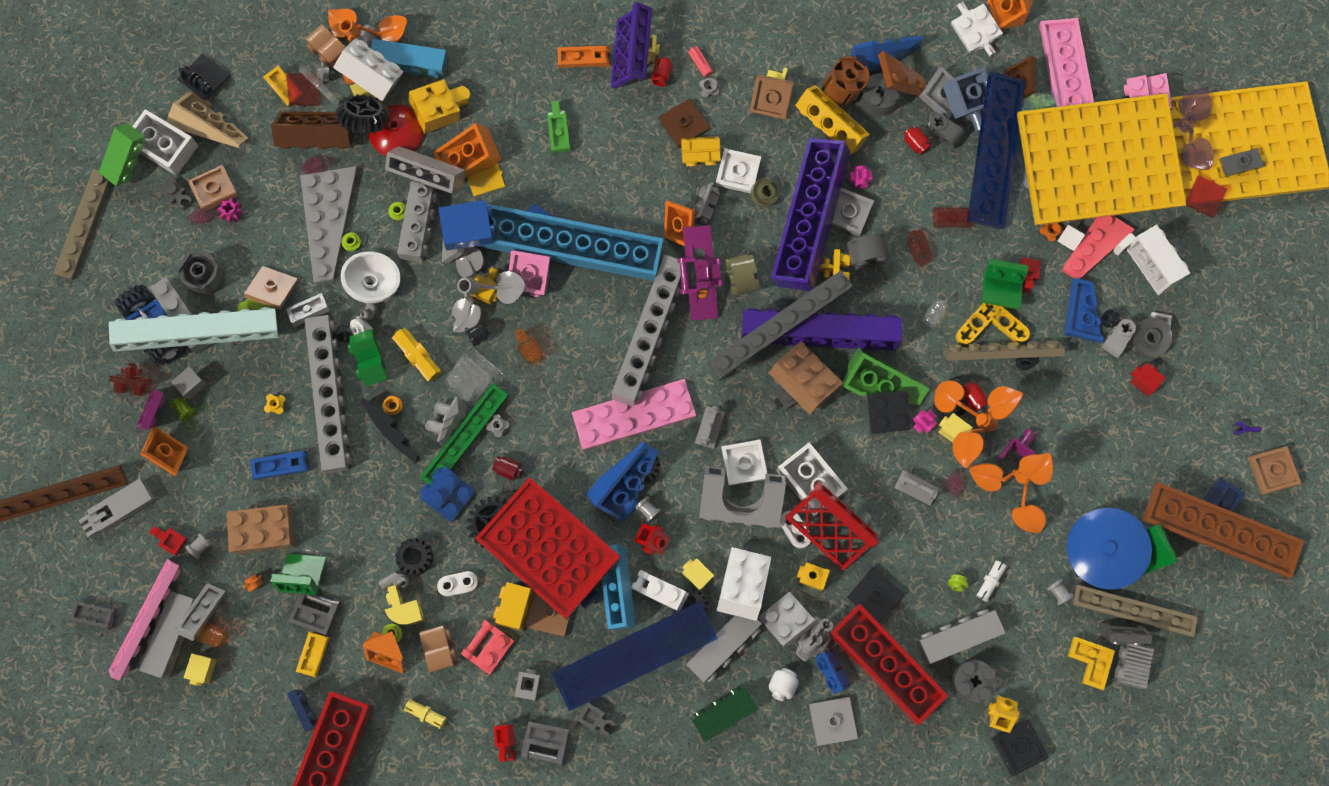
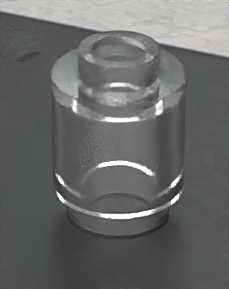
[922,299,950,329]

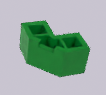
[348,329,388,387]

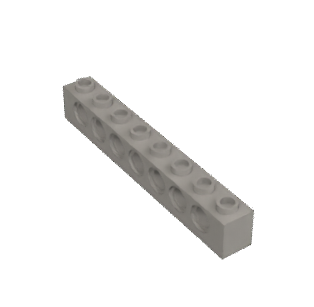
[612,255,682,407]
[305,315,352,474]

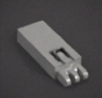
[79,479,156,538]

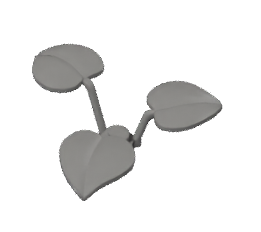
[452,247,526,333]

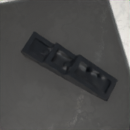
[360,398,420,464]

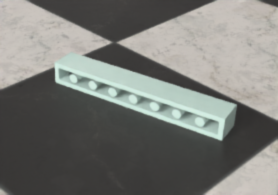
[109,307,278,352]

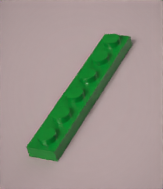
[420,383,509,484]

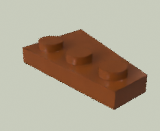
[878,51,927,96]

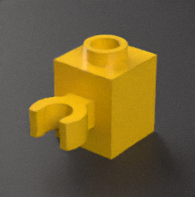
[471,267,499,306]

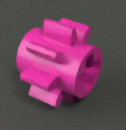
[849,166,873,189]
[218,198,244,224]
[913,410,937,433]

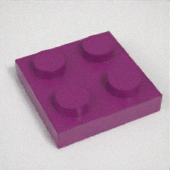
[136,390,165,431]

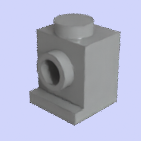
[515,669,541,701]

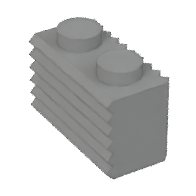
[1115,642,1154,689]

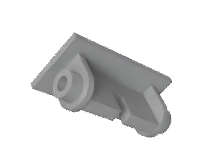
[693,183,720,224]
[695,406,725,449]
[894,470,939,506]

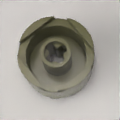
[725,253,760,296]

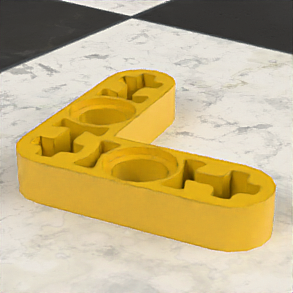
[956,303,1030,346]

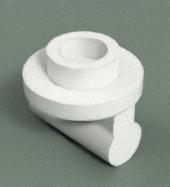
[350,315,374,335]

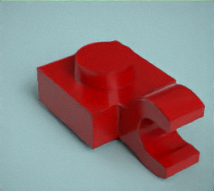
[1020,258,1041,293]
[149,526,188,556]
[494,724,516,762]

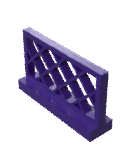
[611,2,652,89]

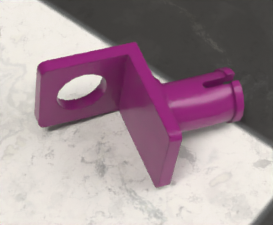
[997,429,1037,462]

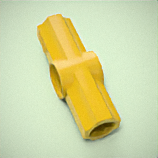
[392,328,442,382]

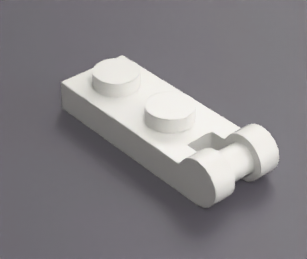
[631,570,689,612]

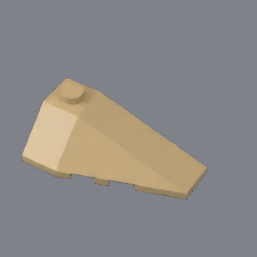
[166,91,248,148]

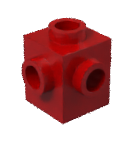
[634,524,671,556]

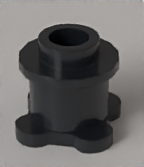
[464,322,489,347]

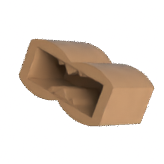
[305,24,346,68]
[419,625,458,673]

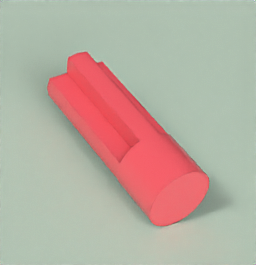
[688,46,713,78]

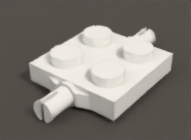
[951,2,1003,57]

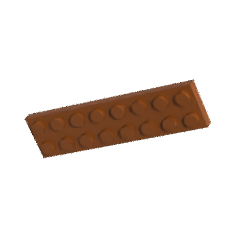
[1142,482,1304,579]

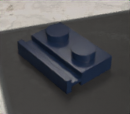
[1203,477,1245,512]
[287,689,317,731]

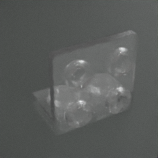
[444,349,503,406]

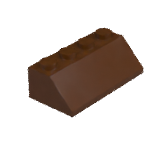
[271,112,353,149]

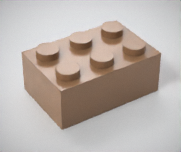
[769,341,843,415]
[227,505,296,555]

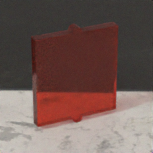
[286,72,321,107]
[1186,175,1227,218]

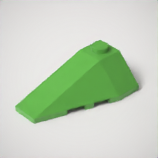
[842,347,930,405]

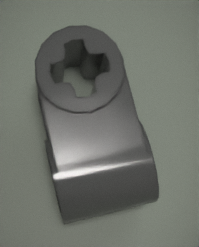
[927,114,965,149]

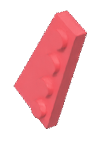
[1061,216,1135,279]

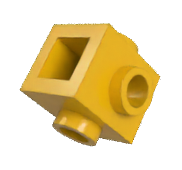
[987,695,1020,733]

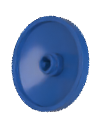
[1067,508,1152,589]

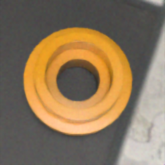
[383,396,403,416]

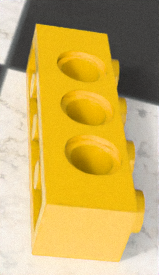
[795,85,870,155]

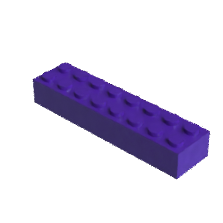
[771,138,851,291]
[741,308,902,351]

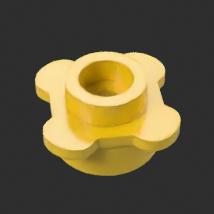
[264,394,286,415]

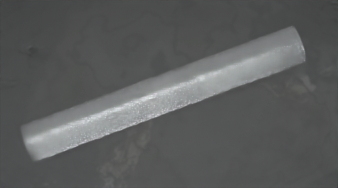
[299,65,339,108]

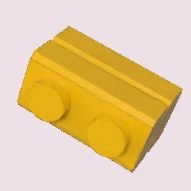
[681,136,721,166]

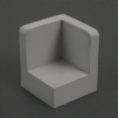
[171,367,207,400]

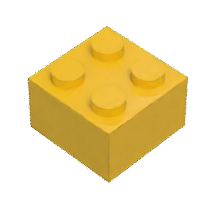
[493,582,534,631]

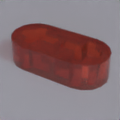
[907,230,932,266]

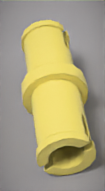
[404,699,447,730]

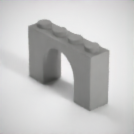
[699,466,786,528]

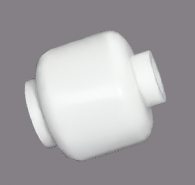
[769,668,799,701]

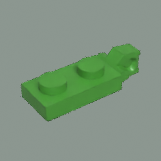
[547,101,570,153]

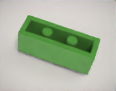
[98,123,145,186]

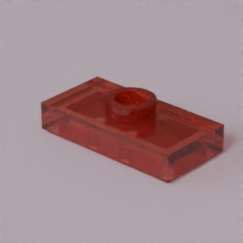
[932,207,972,228]

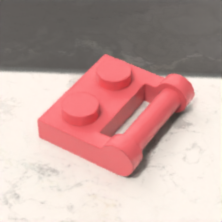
[460,620,514,675]

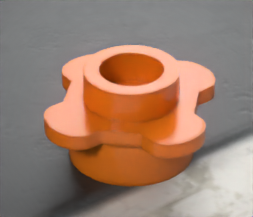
[1040,223,1063,242]
[243,574,263,592]

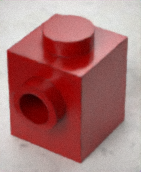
[1129,363,1166,396]

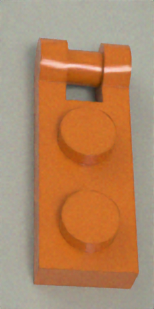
[557,46,610,68]

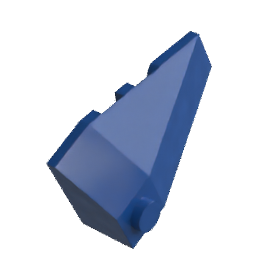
[851,36,923,77]
[587,442,659,522]

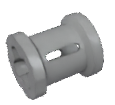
[635,496,662,523]
[185,533,213,559]
[1046,578,1073,605]

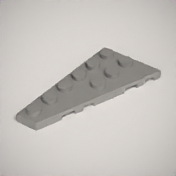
[300,166,358,284]

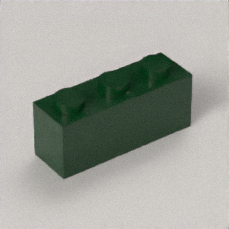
[692,686,758,742]

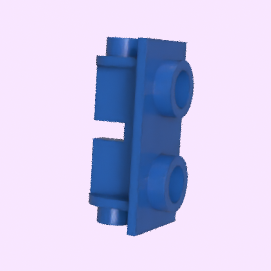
[815,649,849,694]

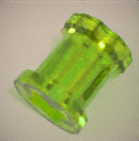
[170,396,197,422]

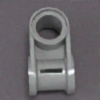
[1100,319,1136,358]

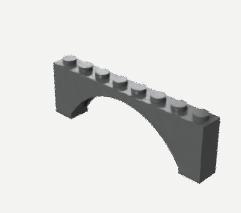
[709,270,853,381]

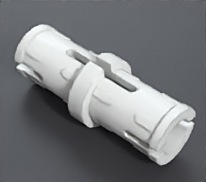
[976,561,1007,602]

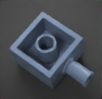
[942,67,997,132]

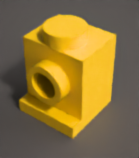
[797,562,830,591]

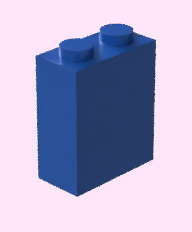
[438,200,496,251]

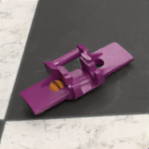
[677,225,724,321]

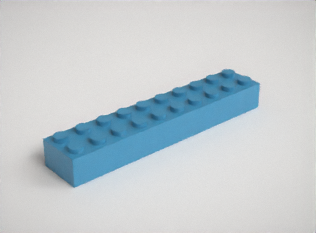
[473,201,663,281]

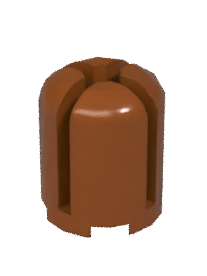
[822,56,869,107]

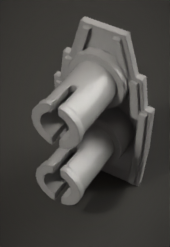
[426,397,467,446]
[795,616,833,661]

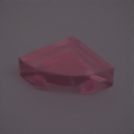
[300,155,326,174]
[187,205,215,224]
[941,470,962,498]

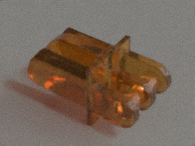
[515,328,543,364]
[196,622,228,647]

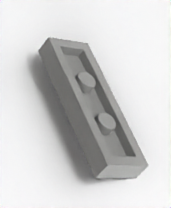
[174,583,225,641]

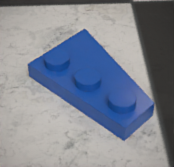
[1064,278,1104,343]

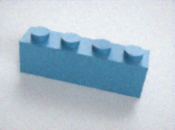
[371,39,448,79]
[602,545,636,630]

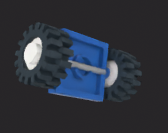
[114,285,187,366]

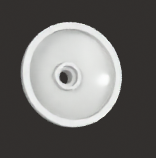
[341,252,400,303]

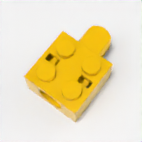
[409,79,470,134]

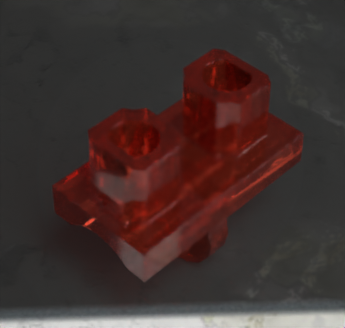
[109,363,152,396]

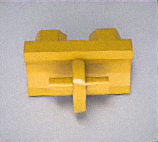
[819,249,850,280]

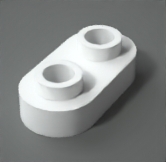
[780,511,811,549]
[437,571,478,597]

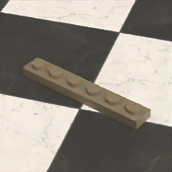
[53,169,110,280]
[943,341,1065,361]
[1071,585,1198,637]

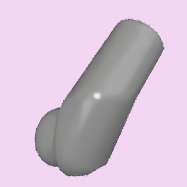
[360,303,378,321]
[378,572,409,590]

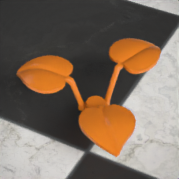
[328,9,408,85]
[934,381,1024,468]
[969,453,1054,533]

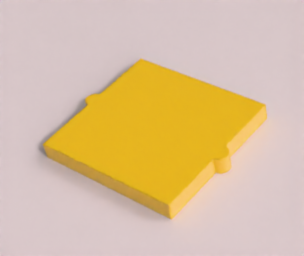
[467,163,505,197]

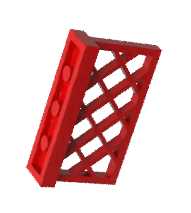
[786,481,879,571]

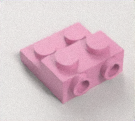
[1124,73,1173,111]
[509,249,551,297]

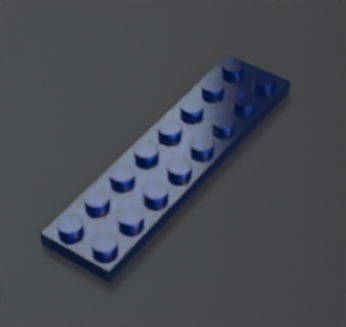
[967,72,1025,229]
[551,601,718,711]

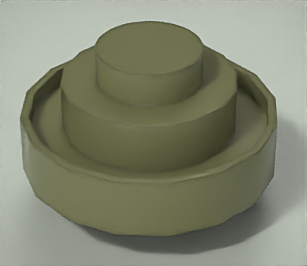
[750,178,779,207]

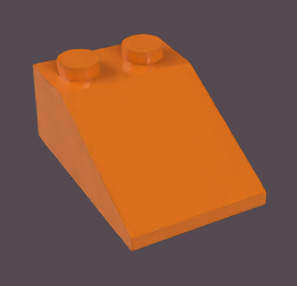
[433,123,502,178]

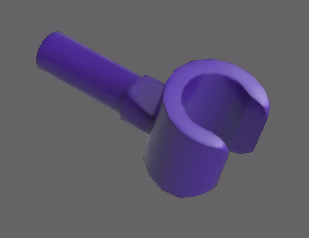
[1233,422,1261,435]

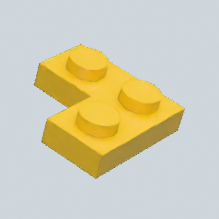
[1068,637,1115,690]

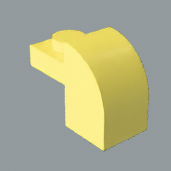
[385,585,425,625]

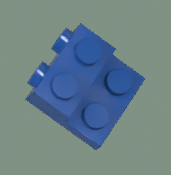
[419,466,476,522]

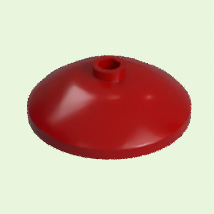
[369,105,425,156]

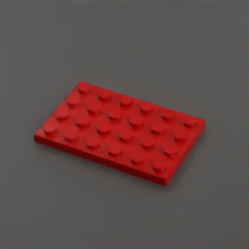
[475,477,621,620]

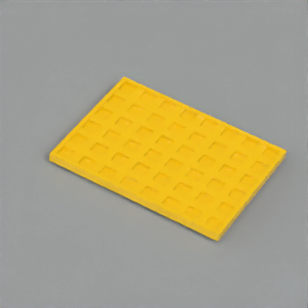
[1170,82,1329,206]
[1017,93,1186,226]

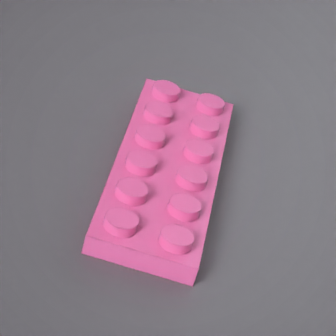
[1039,18,1094,107]
[572,379,696,450]
[109,559,180,681]

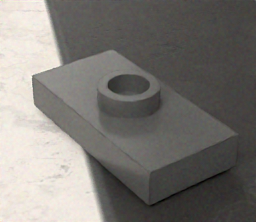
[1219,148,1264,177]
[69,600,117,630]

